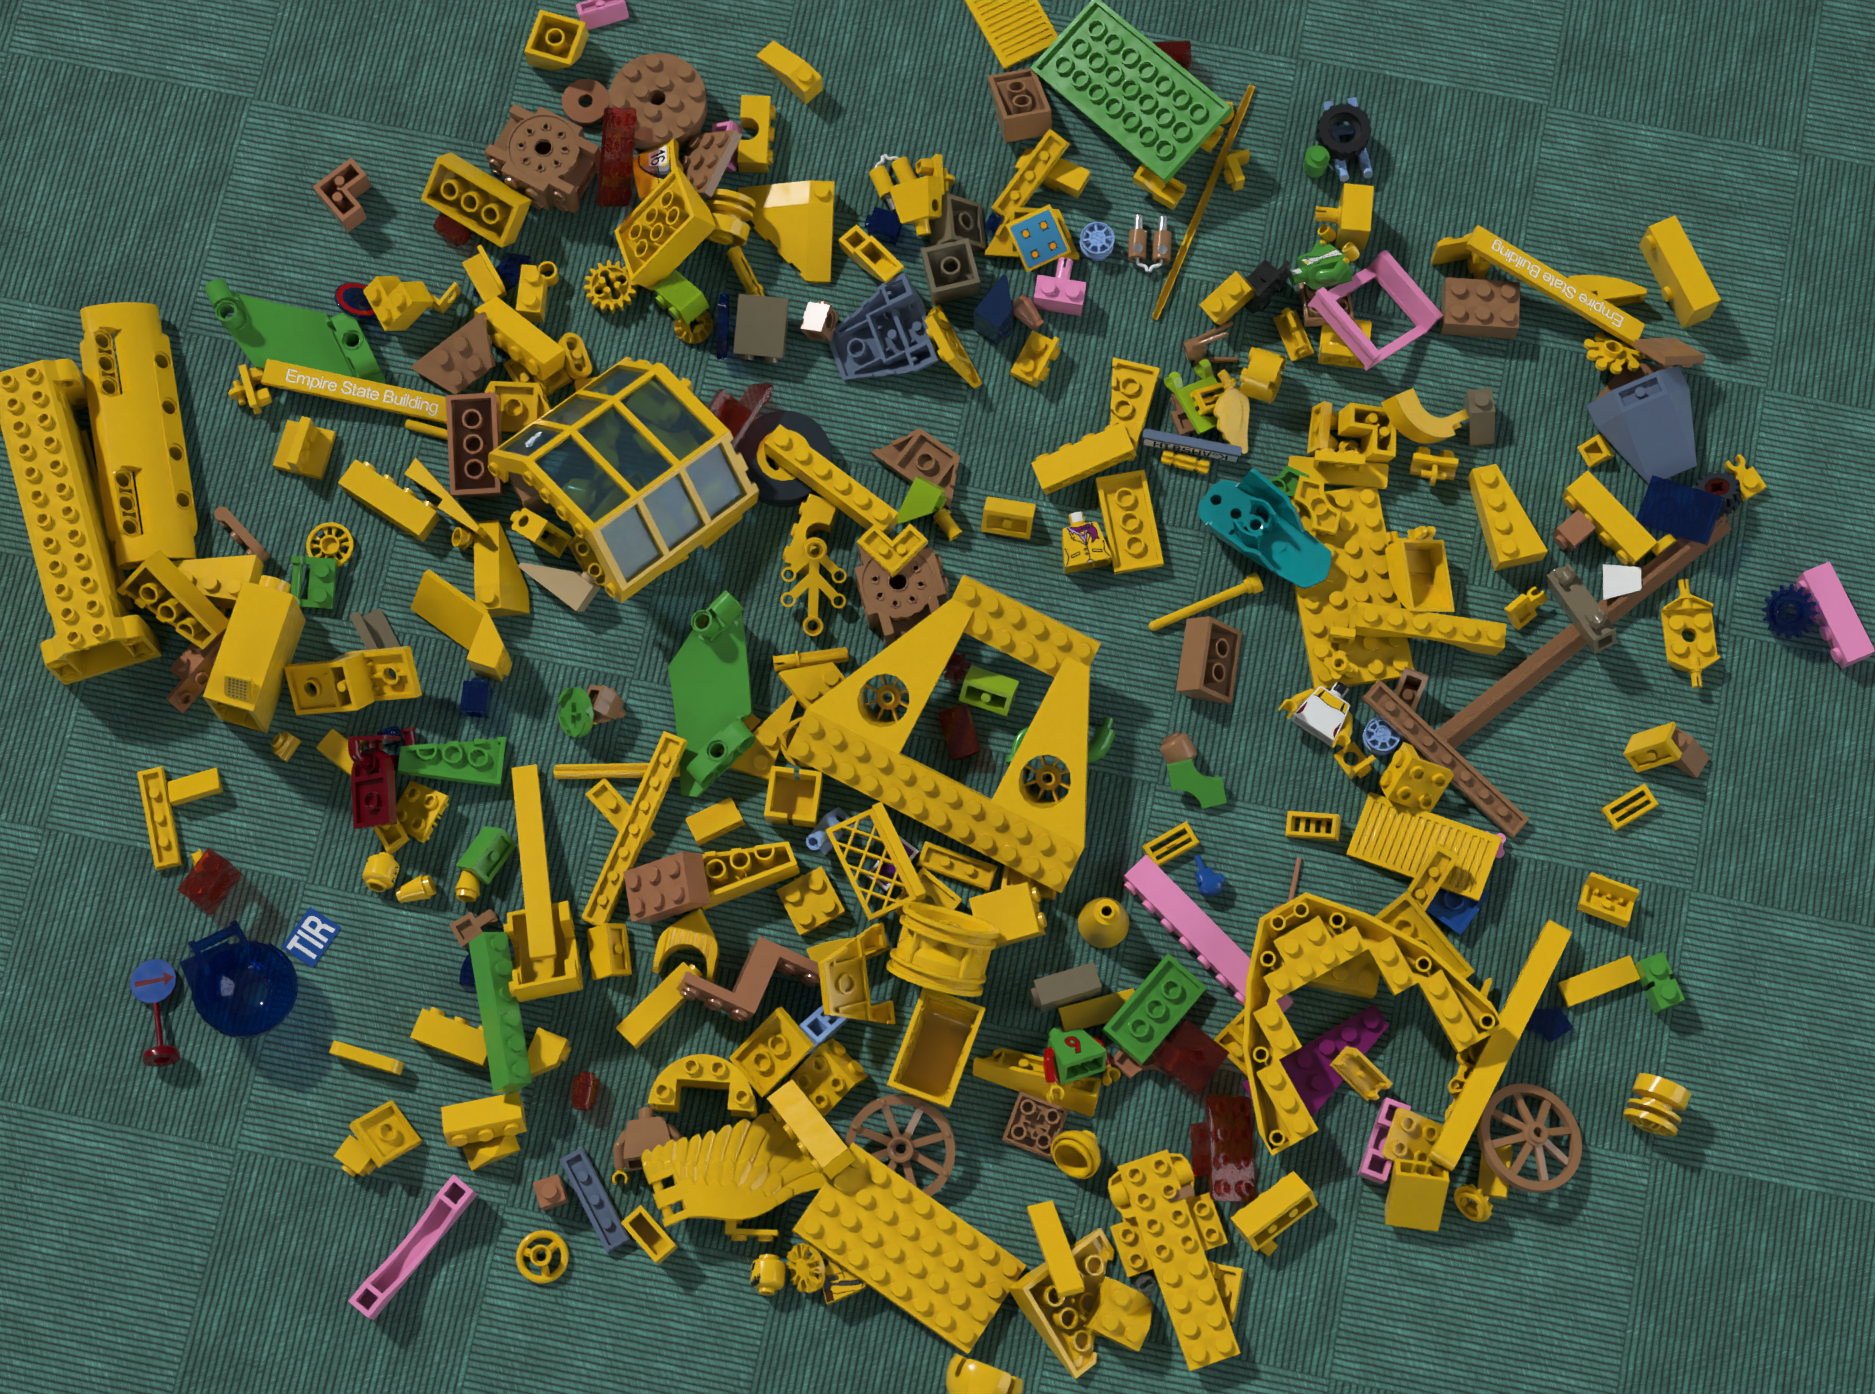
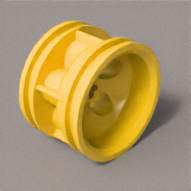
[886,902,1000,997]

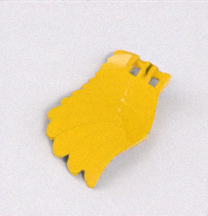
[641,1113,828,1228]

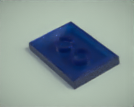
[1636,475,1725,546]

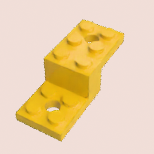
[284,646,422,715]

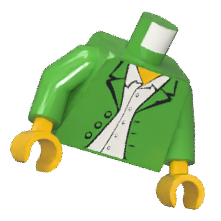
[1289,224,1360,290]

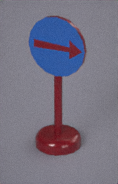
[130,959,180,1067]

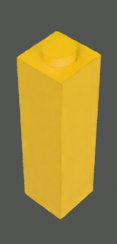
[616,962,703,1050]

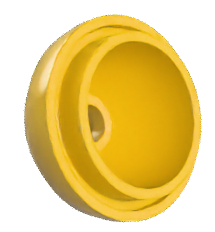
[1051,1130,1101,1179]

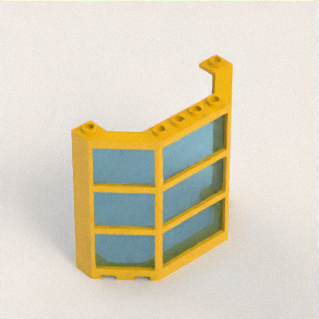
[488,357,759,604]

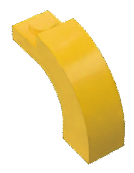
[1381,388,1469,444]

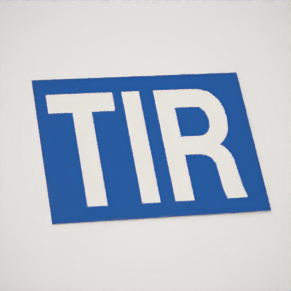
[281,907,341,968]

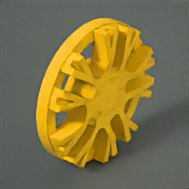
[306,522,354,568]
[786,1242,825,1293]

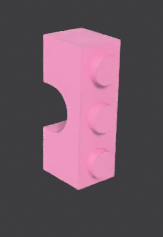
[1357,1097,1411,1184]

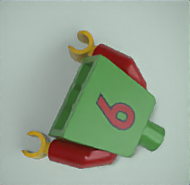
[1043,1027,1121,1104]

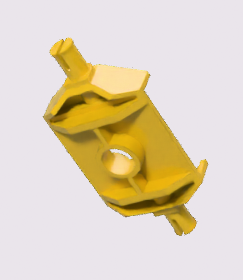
[1660,579,1721,689]

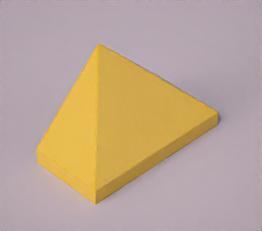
[462,1136,521,1172]

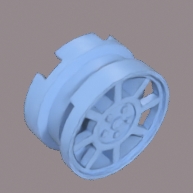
[1080,222,1115,261]
[1362,716,1401,756]

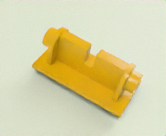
[1273,308,1314,362]

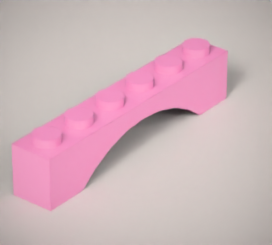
[348,1174,478,1320]

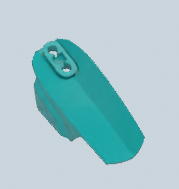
[1199,468,1332,589]

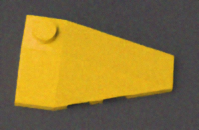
[474,519,530,618]

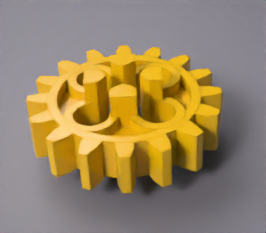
[584,260,638,314]

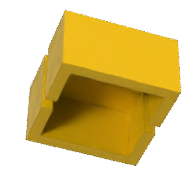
[764,765,823,828]

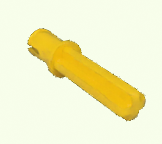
[773,647,849,672]

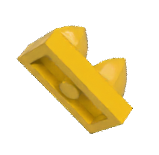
[1307,401,1339,456]

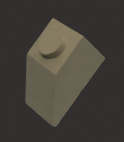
[1462,388,1495,447]

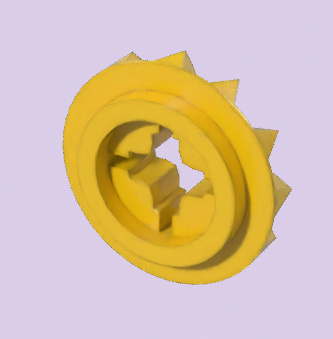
[674,310,713,344]
[1454,1183,1493,1222]

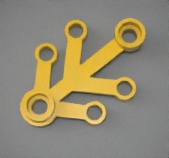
[780,537,847,636]

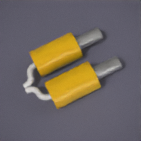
[869,154,917,212]

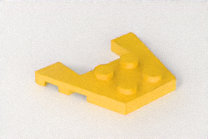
[818,923,896,1024]

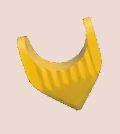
[653,908,720,984]

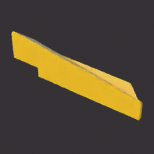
[972,1048,1102,1117]

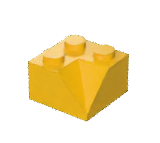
[524,9,589,71]
[1083,1278,1153,1352]

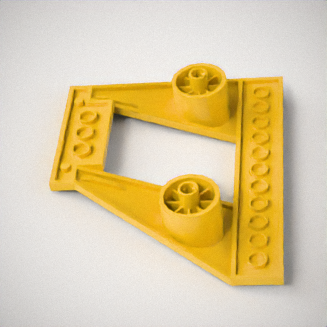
[785,574,1101,893]

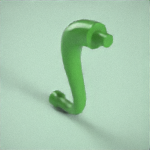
[1006,717,1116,765]

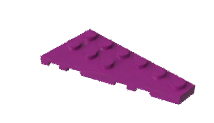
[1241,1004,1389,1152]

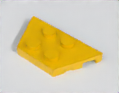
[985,207,1079,261]
[924,304,983,389]
[485,381,560,434]
[778,662,846,711]

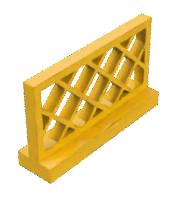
[825,802,926,922]

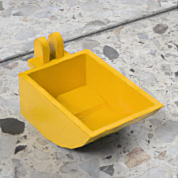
[1385,526,1455,612]

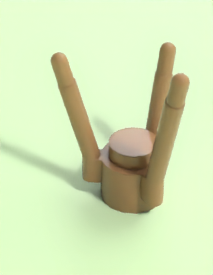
[1183,321,1239,365]

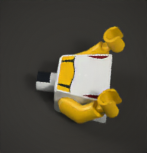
[1278,681,1353,753]

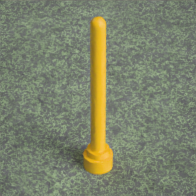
[1148,572,1264,631]

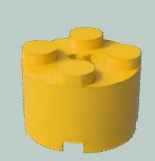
[1239,347,1287,404]

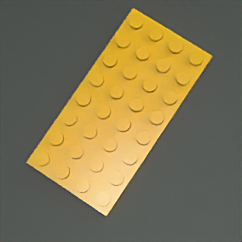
[1289,487,1414,690]
[792,1143,1026,1355]

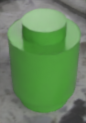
[1303,145,1330,178]

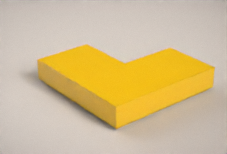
[856,524,928,578]

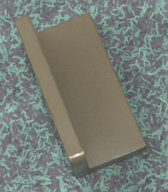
[350,608,401,650]

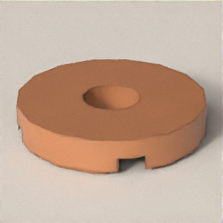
[562,79,610,127]

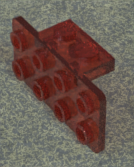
[597,107,637,207]
[693,383,774,467]
[1190,1094,1255,1202]

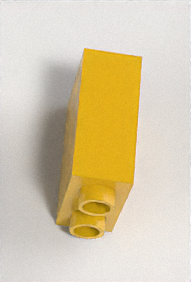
[203,575,306,733]

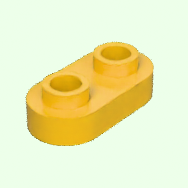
[558,332,592,380]

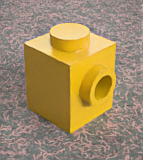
[334,1135,377,1177]

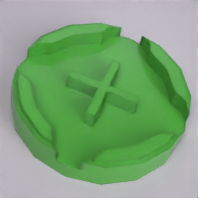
[558,687,594,738]

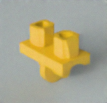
[916,154,955,195]
[228,364,273,414]
[1409,446,1459,486]

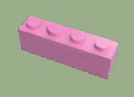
[1796,561,1875,669]

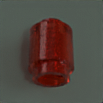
[433,213,471,247]
[570,1071,600,1111]

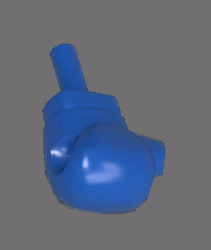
[1194,855,1226,898]

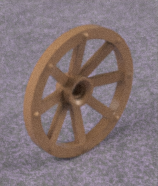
[1477,1083,1582,1193]
[845,1094,956,1197]

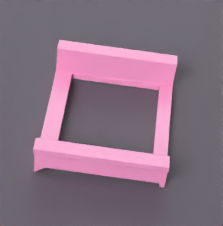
[1307,250,1443,371]

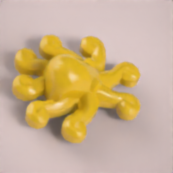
[1584,332,1644,375]

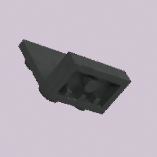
[1243,260,1291,315]

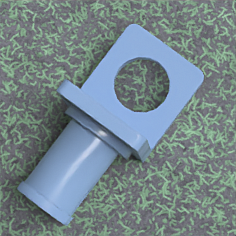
[806,807,855,855]

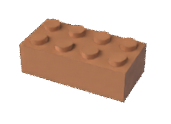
[446,392,505,498]

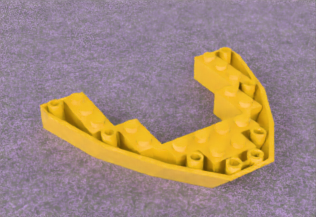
[1243,892,1505,1156]

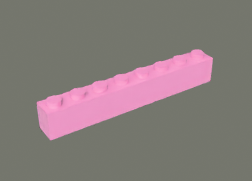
[1123,855,1294,1014]

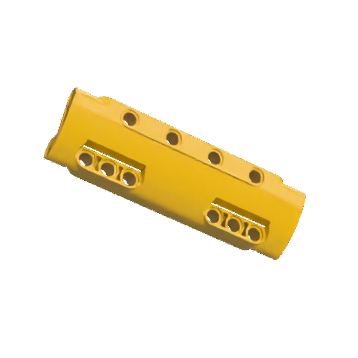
[80,302,198,570]

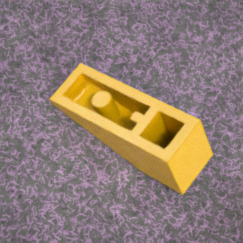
[756,40,823,105]

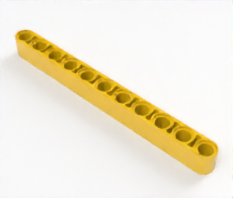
[1428,919,1572,1171]

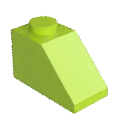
[898,476,947,524]

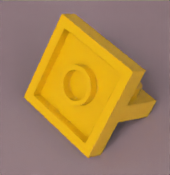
[273,416,337,480]

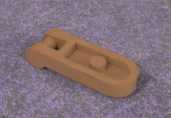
[214,506,270,563]

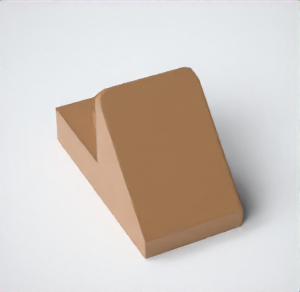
[1394,667,1429,712]

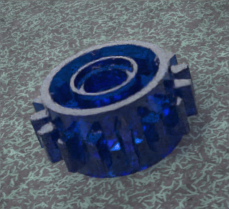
[1762,584,1820,639]

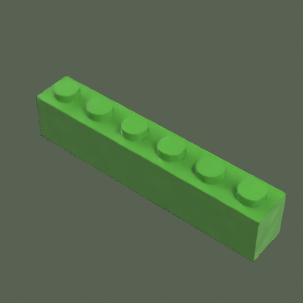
[469,932,532,1093]

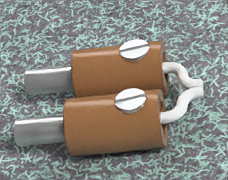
[1128,215,1172,272]

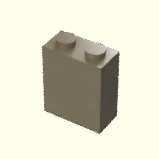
[733,294,790,363]
[1029,962,1102,1013]

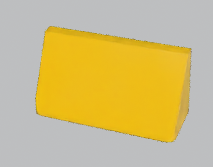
[167,767,223,806]
[373,818,410,855]

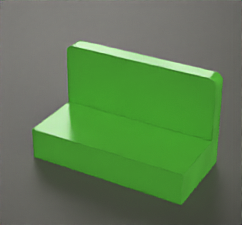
[456,826,517,885]

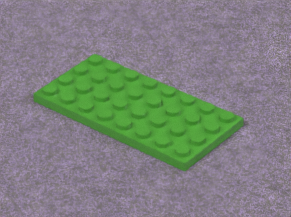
[1030,0,1233,183]

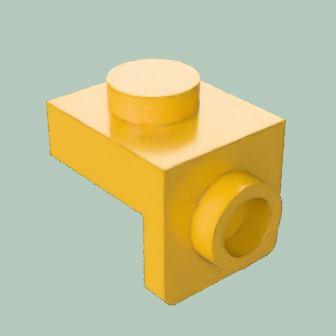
[1224,149,1250,191]

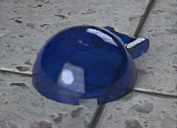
[187,920,298,1039]

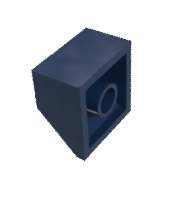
[973,274,1013,346]

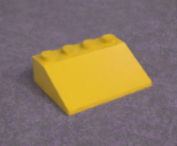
[614,166,716,291]

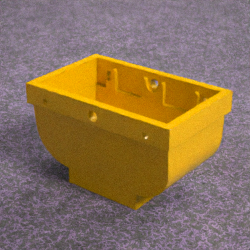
[887,987,986,1109]

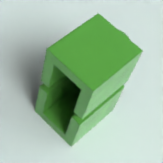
[1635,952,1685,1014]

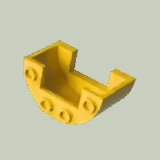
[503,901,583,1002]
[648,1054,758,1119]

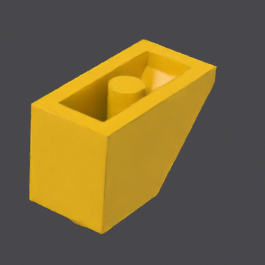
[527,1027,571,1078]

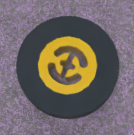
[737,411,832,507]

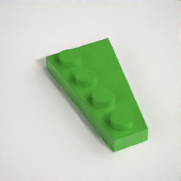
[397,736,506,787]

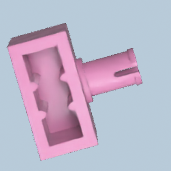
[1033,257,1086,316]

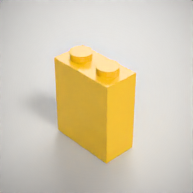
[969,882,1047,949]
[1384,1158,1449,1232]

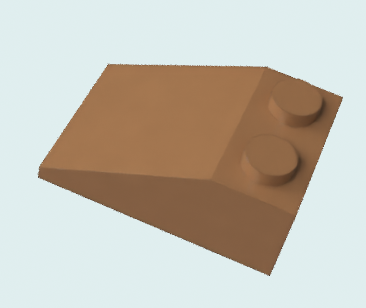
[987,68,1052,143]

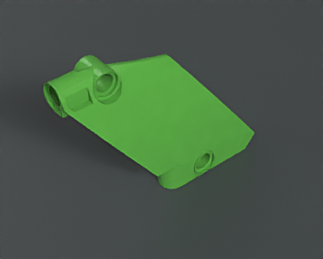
[205,279,387,384]
[668,590,756,798]

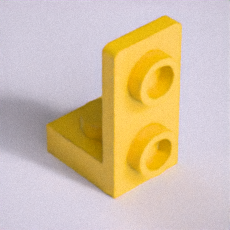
[725,1220,780,1242]

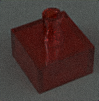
[1152,1020,1230,1095]

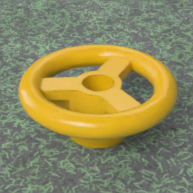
[516,1230,569,1284]

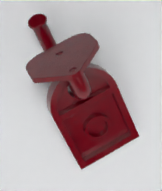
[348,727,417,829]

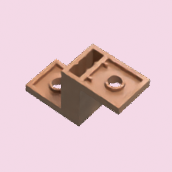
[676,936,821,1022]

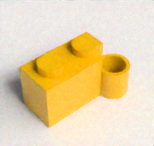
[516,261,559,323]

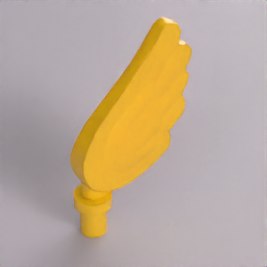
[1213,369,1250,454]

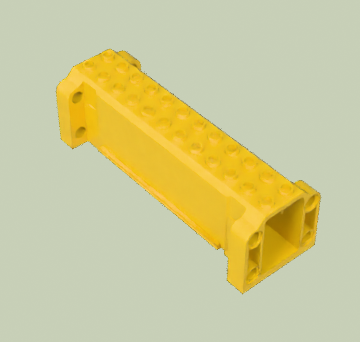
[0,359,162,685]

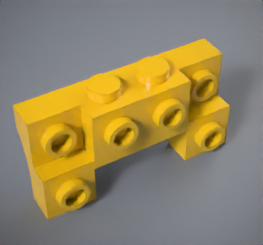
[1132,125,1224,210]

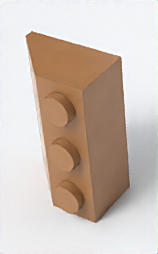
[1176,616,1242,704]

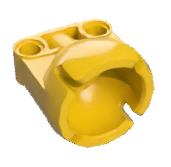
[946,1354,1024,1394]

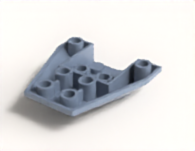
[1586,366,1697,486]

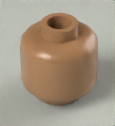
[1159,731,1197,764]

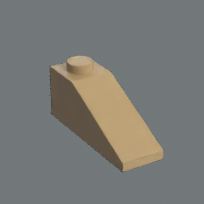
[518,563,601,612]

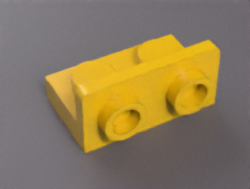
[1010,330,1061,388]

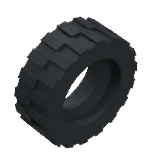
[1315,103,1371,161]

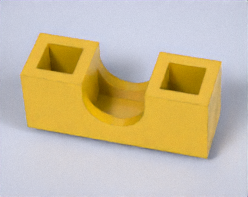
[738,95,776,173]
[782,494,839,576]

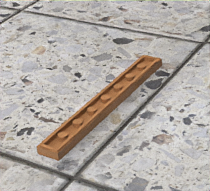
[1361,679,1530,839]

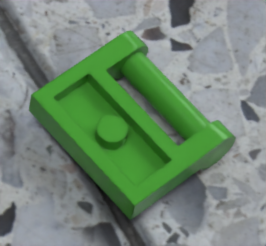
[291,555,338,610]

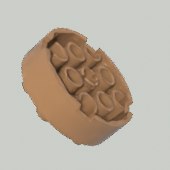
[609,53,708,151]

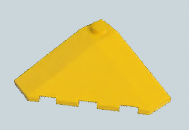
[738,180,835,284]
[1008,1228,1114,1379]

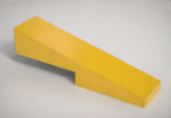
[405,458,488,538]

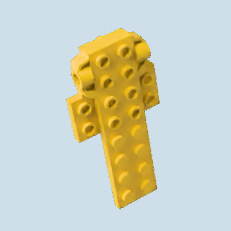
[1107,1149,1240,1372]

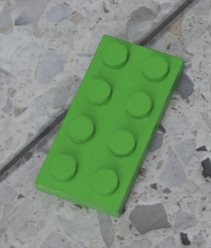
[1101,953,1207,1065]

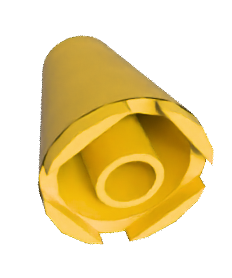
[1078,897,1129,949]

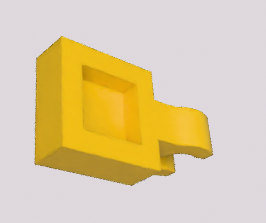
[1504,587,1548,630]

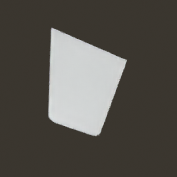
[1603,564,1642,600]

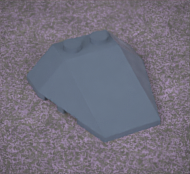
[829,273,939,381]

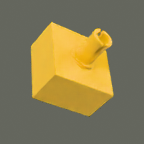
[1314,183,1374,251]

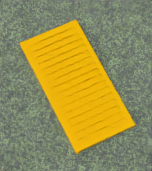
[964,0,1059,70]
[1346,792,1503,902]

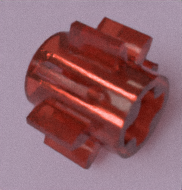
[944,650,971,683]

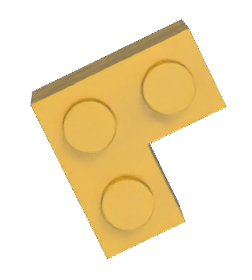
[363,276,434,331]
[1338,402,1396,464]

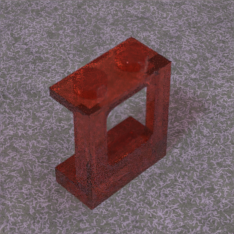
[177,847,242,916]

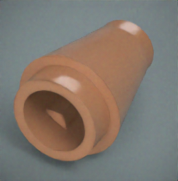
[1012,294,1044,331]

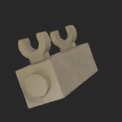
[1547,564,1617,654]

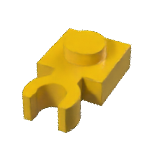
[1724,454,1767,502]

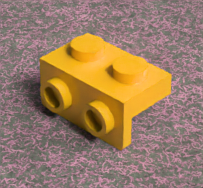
[1577,872,1639,928]

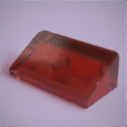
[939,703,981,760]

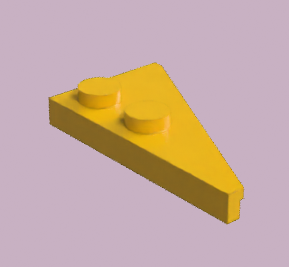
[729,695,798,781]

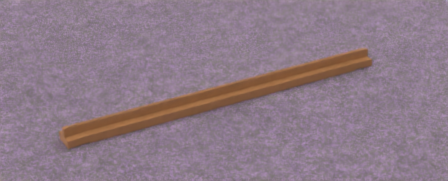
[1415,514,1732,761]

